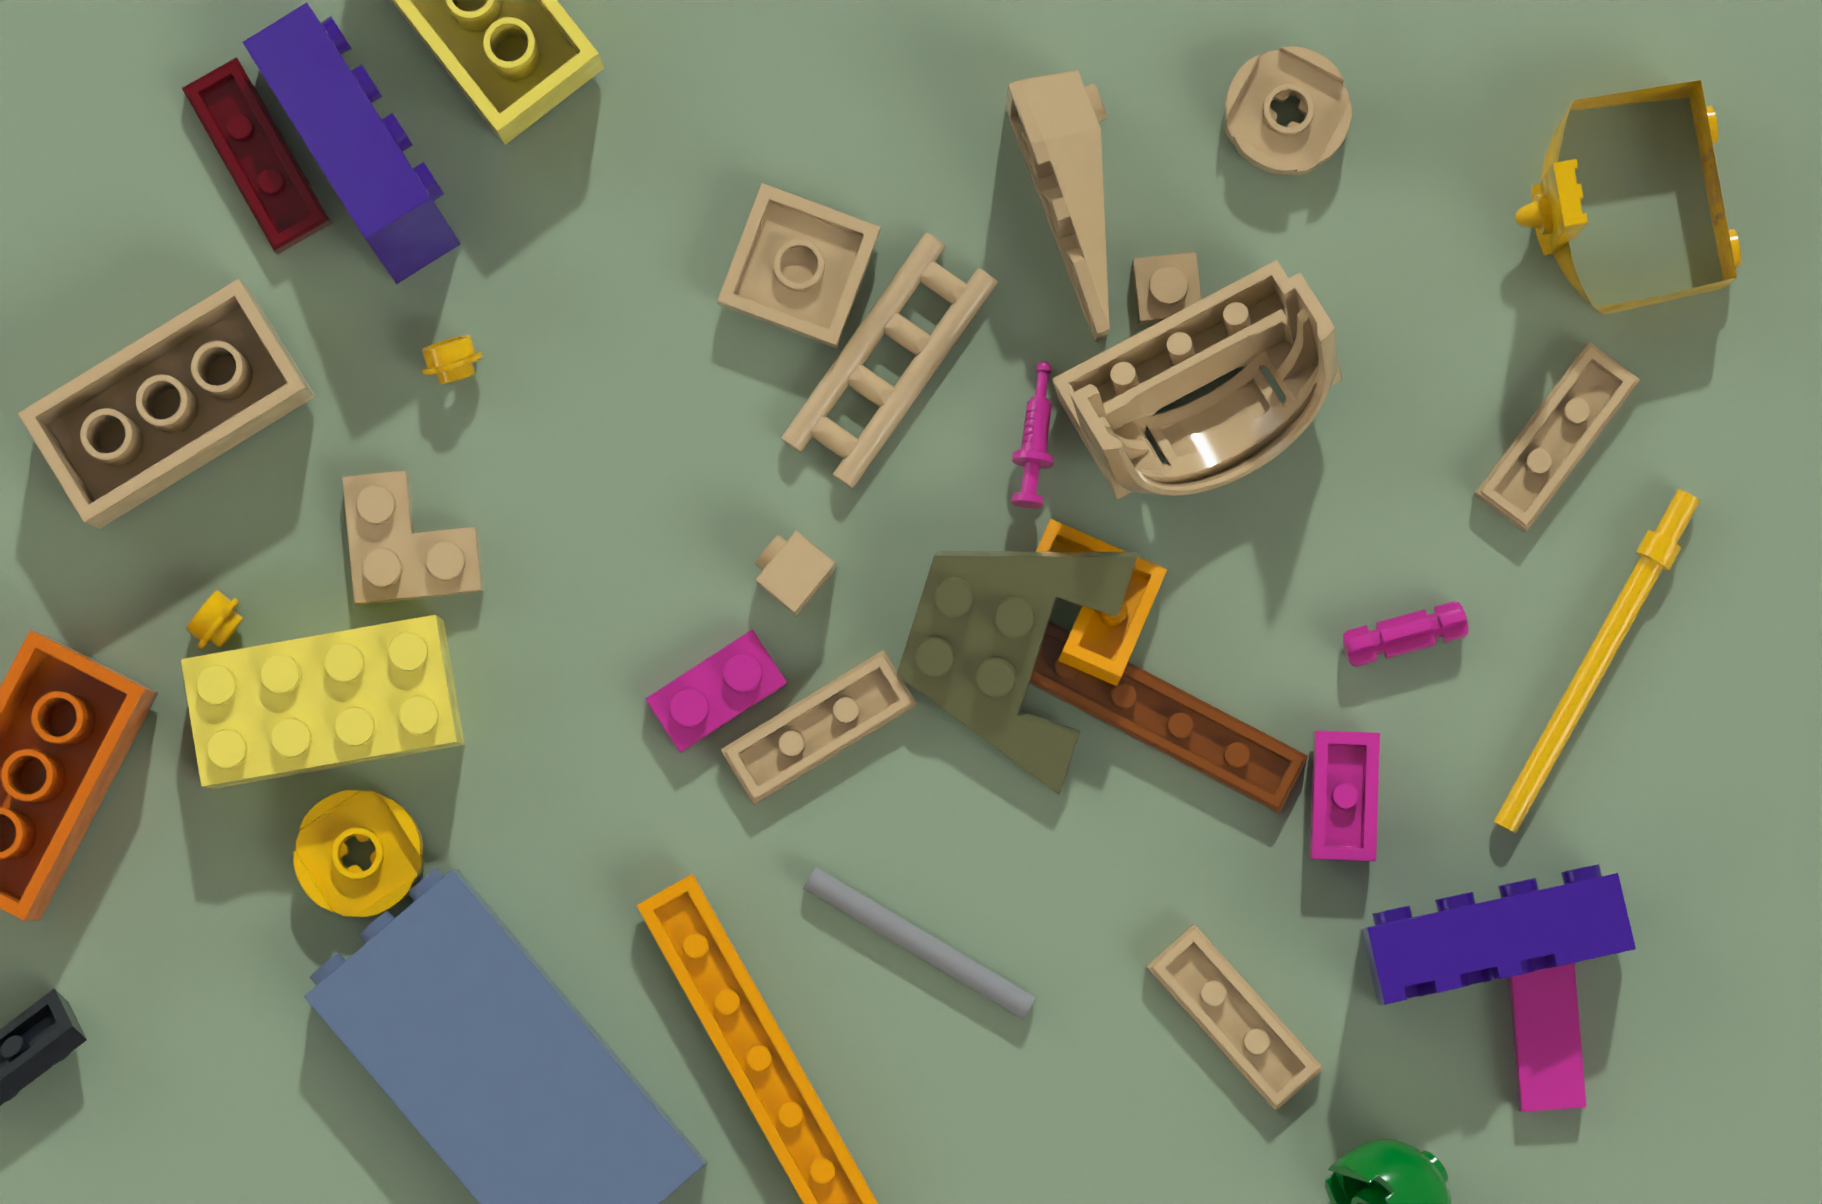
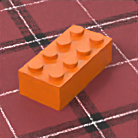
[0,630,158,921]

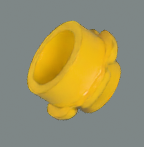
[421,334,483,384]
[185,590,244,649]

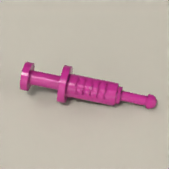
[1011,361,1054,509]

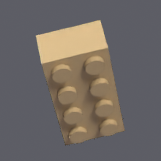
[18,278,316,530]

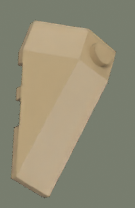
[1005,70,1109,342]

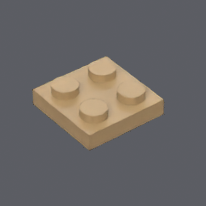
[717,183,881,348]

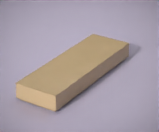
[1473,341,1640,532]
[721,650,917,805]
[1146,924,1323,1111]

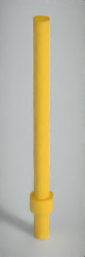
[1493,489,1700,834]

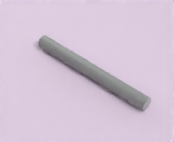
[803,867,1036,1019]

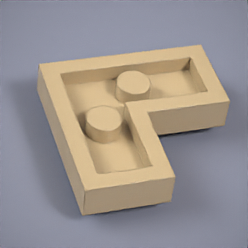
[342,470,484,605]

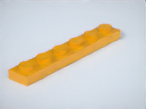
[636,874,879,1204]

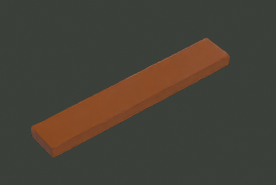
[1029,621,1309,813]

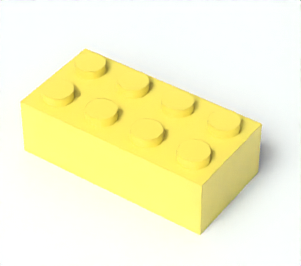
[391,0,604,145]
[181,615,465,789]

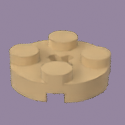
[1224,46,1352,176]

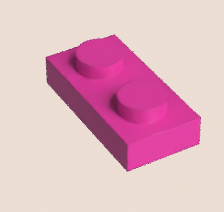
[645,629,788,753]
[1310,730,1380,862]

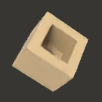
[755,530,837,617]

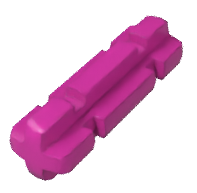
[1343,601,1469,667]

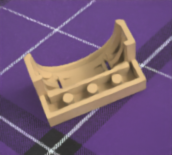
[1052,260,1342,500]

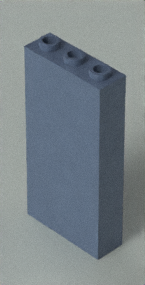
[304,869,707,1204]

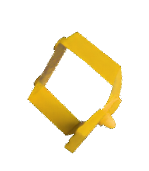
[1515,80,1741,315]

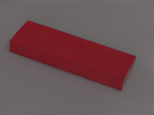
[182,57,332,254]

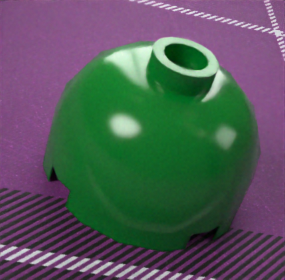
[1325,1139,1451,1204]

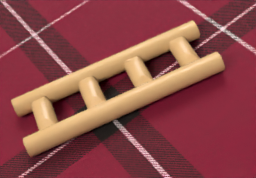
[780,232,998,489]

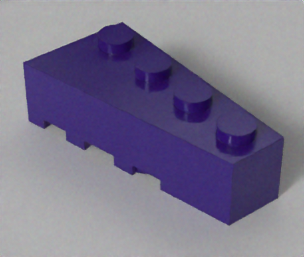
[242,2,460,284]
[1361,864,1636,1005]

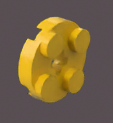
[293,790,424,917]

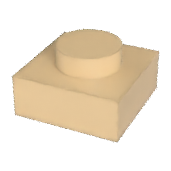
[1132,252,1202,324]

